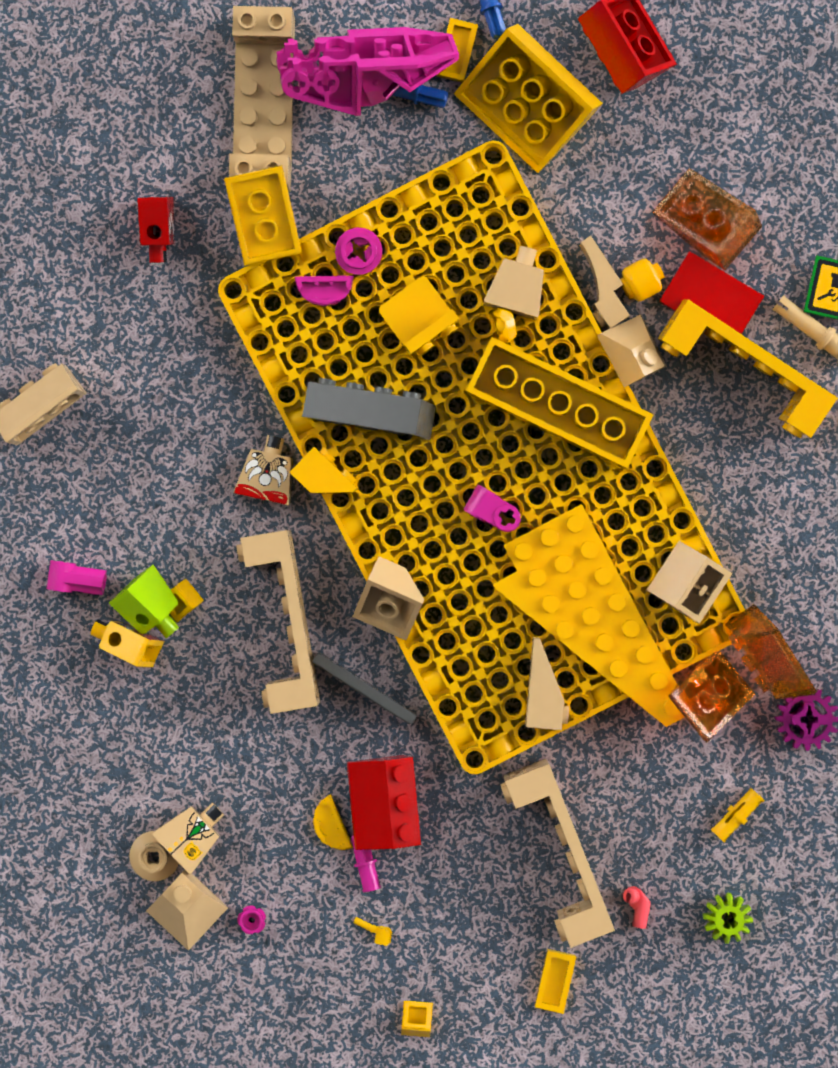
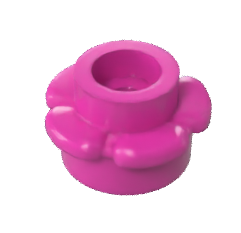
[237,905,266,934]

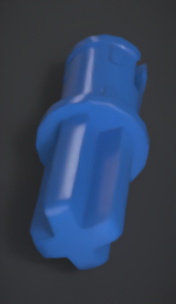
[480,0,506,39]
[391,84,448,108]

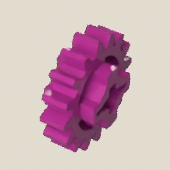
[774,686,838,751]

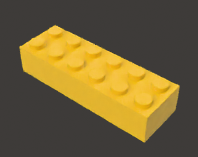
[465,337,654,470]

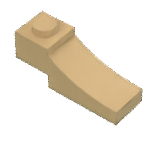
[579,236,630,330]

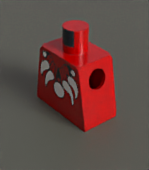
[137,197,174,263]

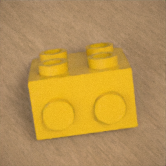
[379,276,459,357]

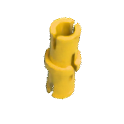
[710,787,765,843]

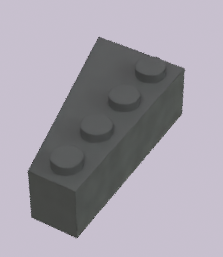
[302,378,436,440]

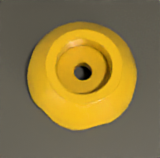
[493,307,517,344]

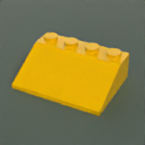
[454,24,603,173]

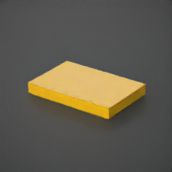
[224,165,302,266]

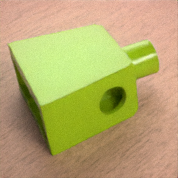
[109,564,179,638]

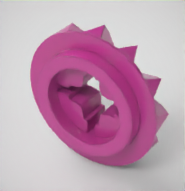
[335,227,382,275]

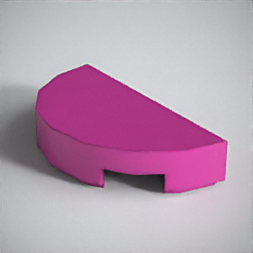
[295,276,354,307]

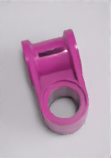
[463,484,521,532]

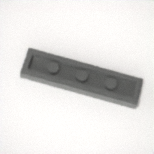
[312,652,417,725]

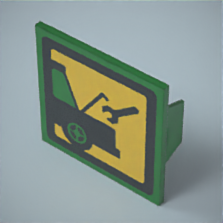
[803,255,838,320]

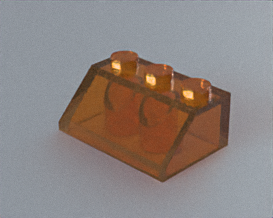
[725,604,817,699]

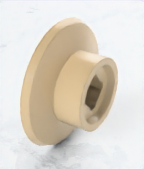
[129,831,179,881]

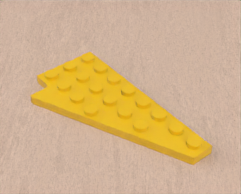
[493,504,692,727]

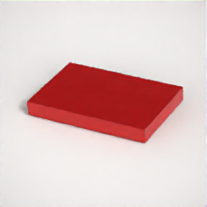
[659,251,764,345]

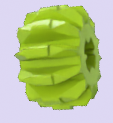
[702,892,753,944]

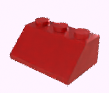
[577,0,677,94]
[347,755,421,850]

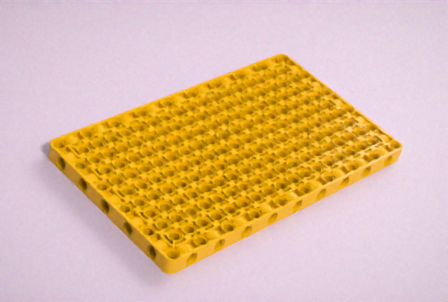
[218,140,751,775]

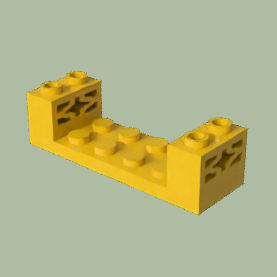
[657,299,838,439]

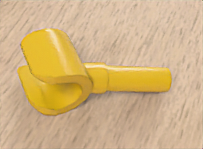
[353,917,392,946]

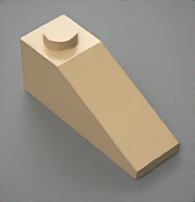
[525,637,569,730]

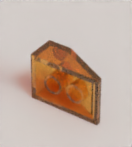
[652,168,762,270]
[668,651,755,743]

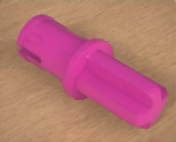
[351,836,381,893]

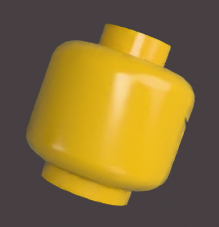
[620,258,665,302]

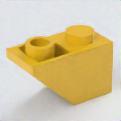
[289,447,358,494]

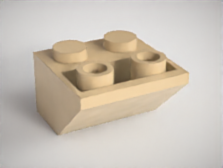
[646,541,733,624]

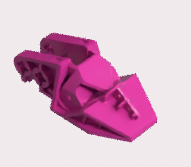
[276,27,459,116]

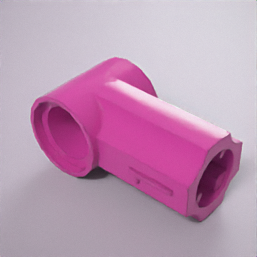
[46,560,107,595]

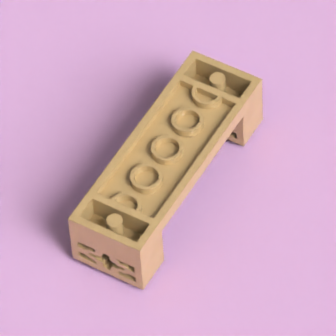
[229,6,295,192]
[237,530,320,714]
[500,758,615,948]

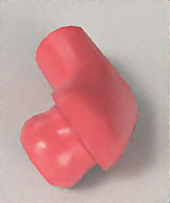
[623,886,651,929]

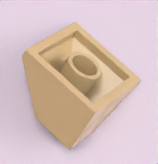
[597,315,667,387]
[352,556,424,640]
[146,869,228,951]

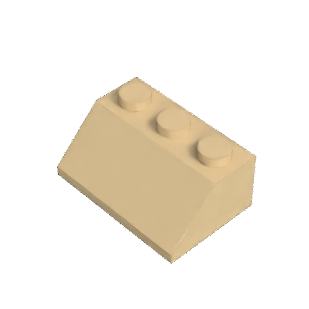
[0,363,87,445]

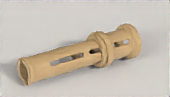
[773,295,838,363]

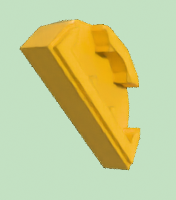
[313,794,353,850]

